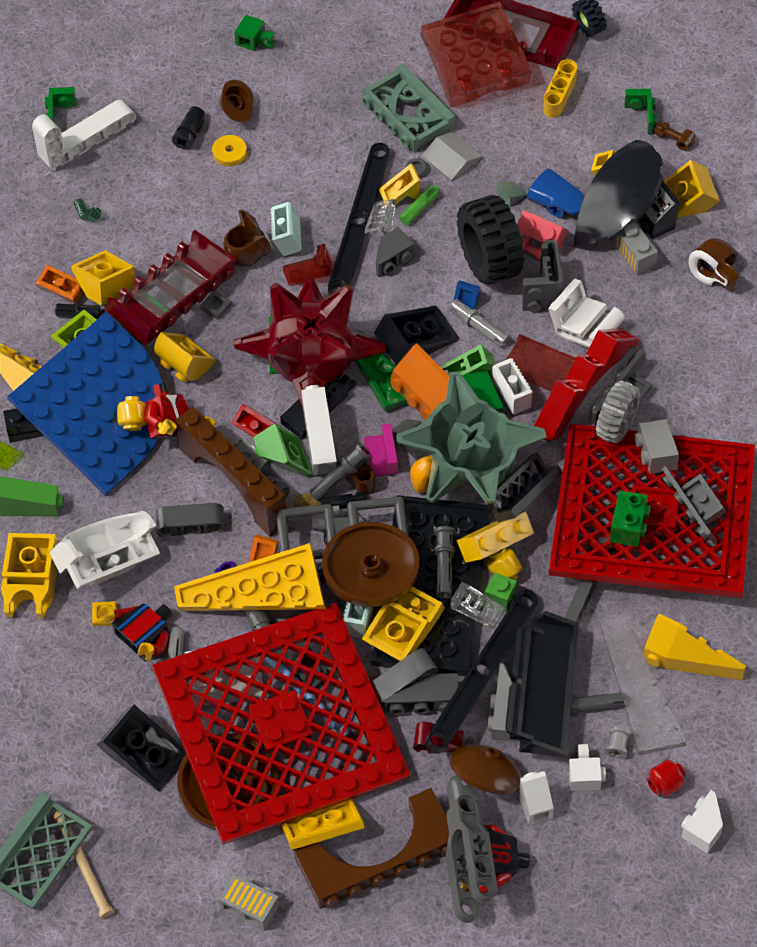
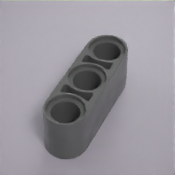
[156,503,225,537]
[371,648,438,709]

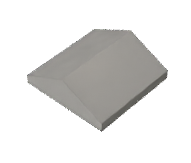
[421,132,483,181]

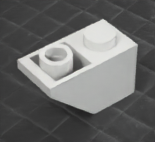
[519,771,554,825]
[681,790,723,853]

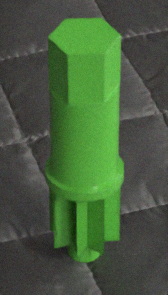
[400,185,440,226]

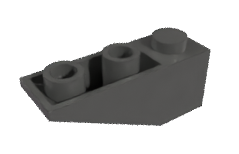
[384,673,458,716]

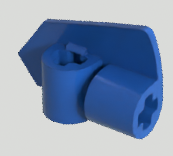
[527,168,584,218]

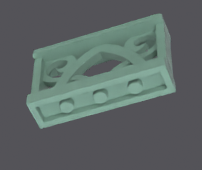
[362,63,455,153]

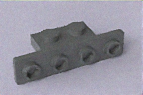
[590,349,652,425]
[662,466,727,544]

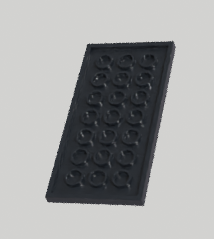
[371,495,490,676]

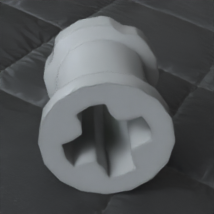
[605,726,632,759]

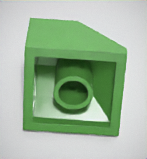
[253,423,313,478]

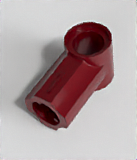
[413,722,464,754]

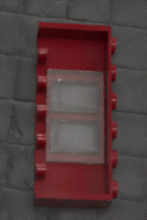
[443,0,579,69]
[106,230,236,345]

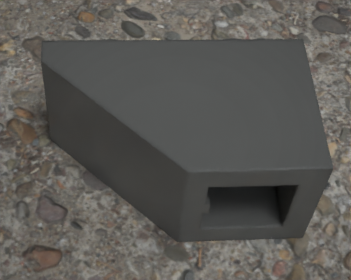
[376,227,414,277]

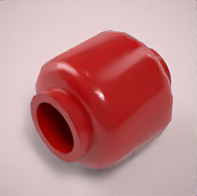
[647,760,686,797]

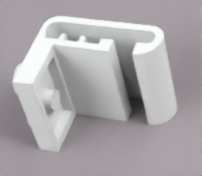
[548,279,625,347]

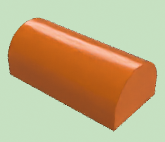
[35,265,85,304]

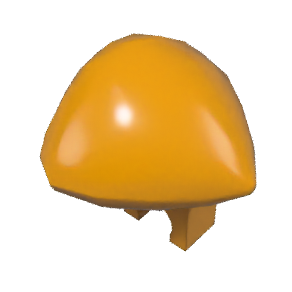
[410,455,432,494]

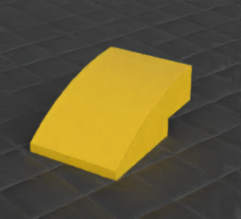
[362,587,445,661]

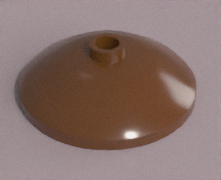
[450,744,522,795]

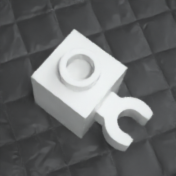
[569,744,606,791]

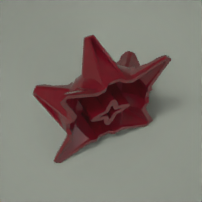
[234,279,385,408]

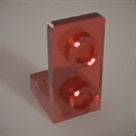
[283,244,332,286]

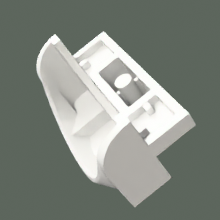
[49,511,160,589]

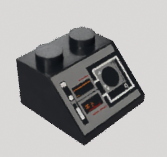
[638,180,679,239]

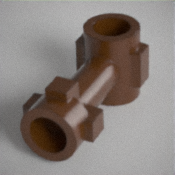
[654,121,696,151]

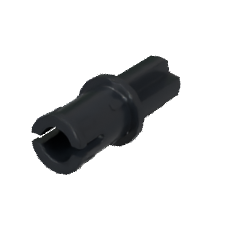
[55,302,101,319]

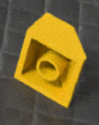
[664,160,720,218]
[71,250,135,306]

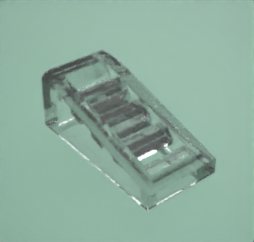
[365,199,396,241]
[451,582,505,629]

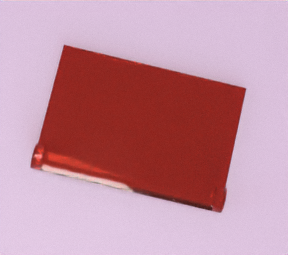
[506,334,576,392]

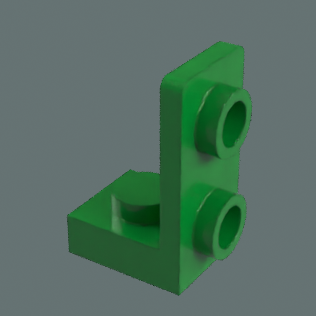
[45,87,77,123]
[624,89,657,135]

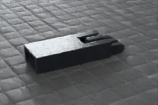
[280,373,356,440]

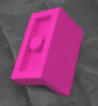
[364,423,398,477]

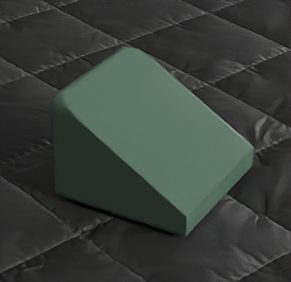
[497,181,527,207]

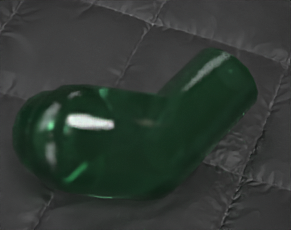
[73,199,102,222]

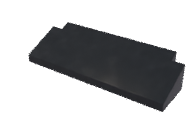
[505,611,579,758]

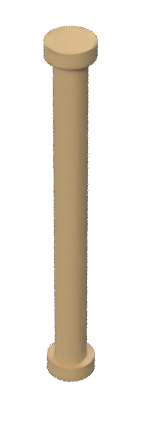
[52,812,115,919]

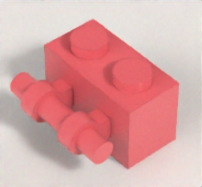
[517,210,569,261]

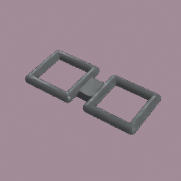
[276,497,409,560]

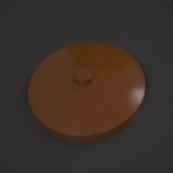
[322,522,419,607]
[177,734,278,830]

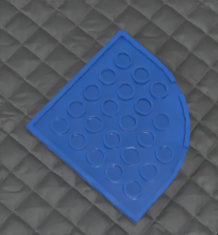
[7,312,163,496]

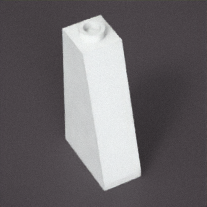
[301,385,336,476]

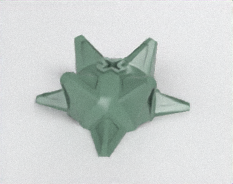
[397,372,547,504]

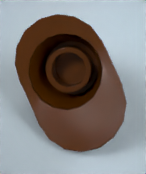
[220,79,253,123]

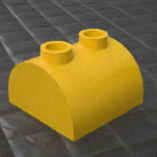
[154,332,216,382]

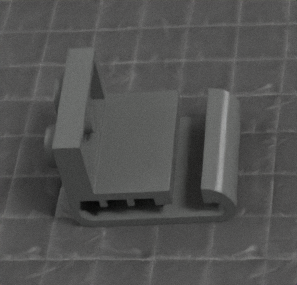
[522,240,563,312]

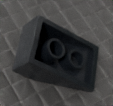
[374,306,459,366]
[96,704,186,791]

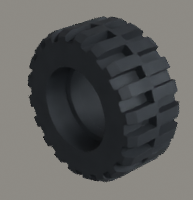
[457,195,525,285]

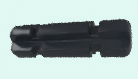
[320,492,367,509]

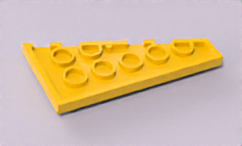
[174,543,326,611]

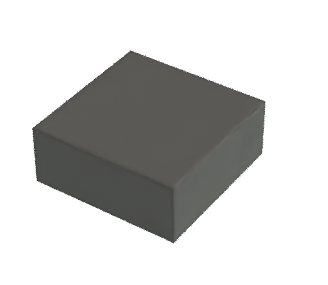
[200,291,232,320]

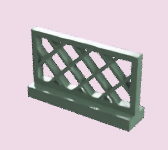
[0,792,93,910]

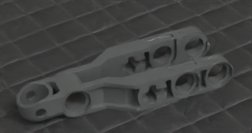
[446,776,498,923]

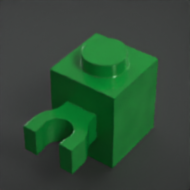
[234,15,275,51]

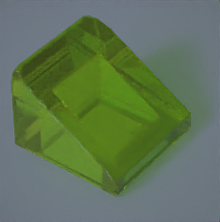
[0,440,22,471]

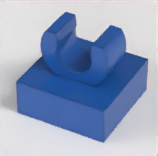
[453,280,481,309]

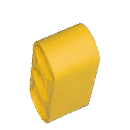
[543,59,578,118]

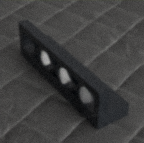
[488,452,562,523]

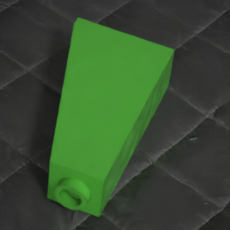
[0,476,64,517]

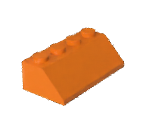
[390,344,449,420]

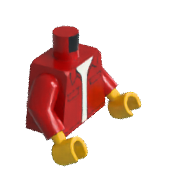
[144,383,216,438]

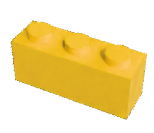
[457,511,534,563]

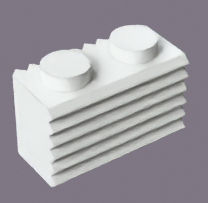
[492,358,533,415]

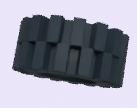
[572,0,607,37]

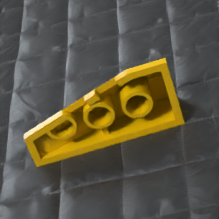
[0,343,42,391]
[643,614,746,680]

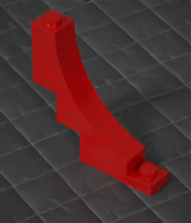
[534,328,640,442]

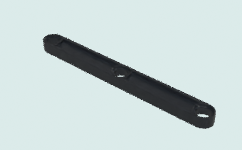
[328,142,390,295]
[425,589,538,754]

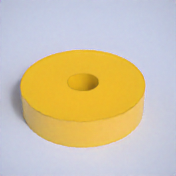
[212,135,247,166]

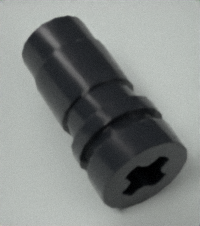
[172,106,205,150]

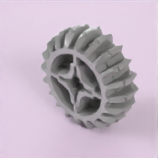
[596,381,641,444]

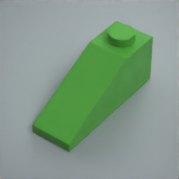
[440,344,496,378]

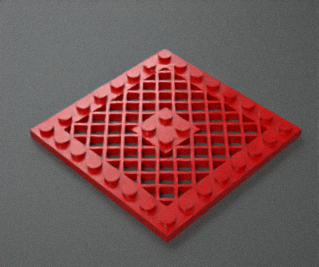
[549,423,755,599]
[152,603,410,845]

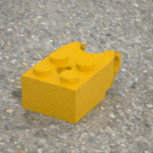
[1,533,60,619]

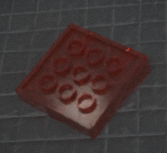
[420,2,532,108]

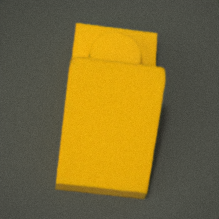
[379,164,421,208]

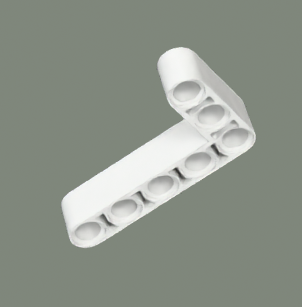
[32,100,136,170]

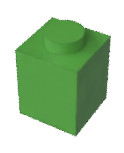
[485,572,517,613]

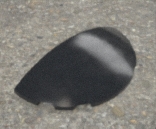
[574,140,663,248]

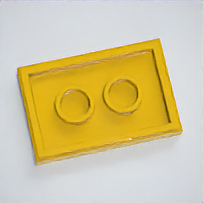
[281,799,364,850]

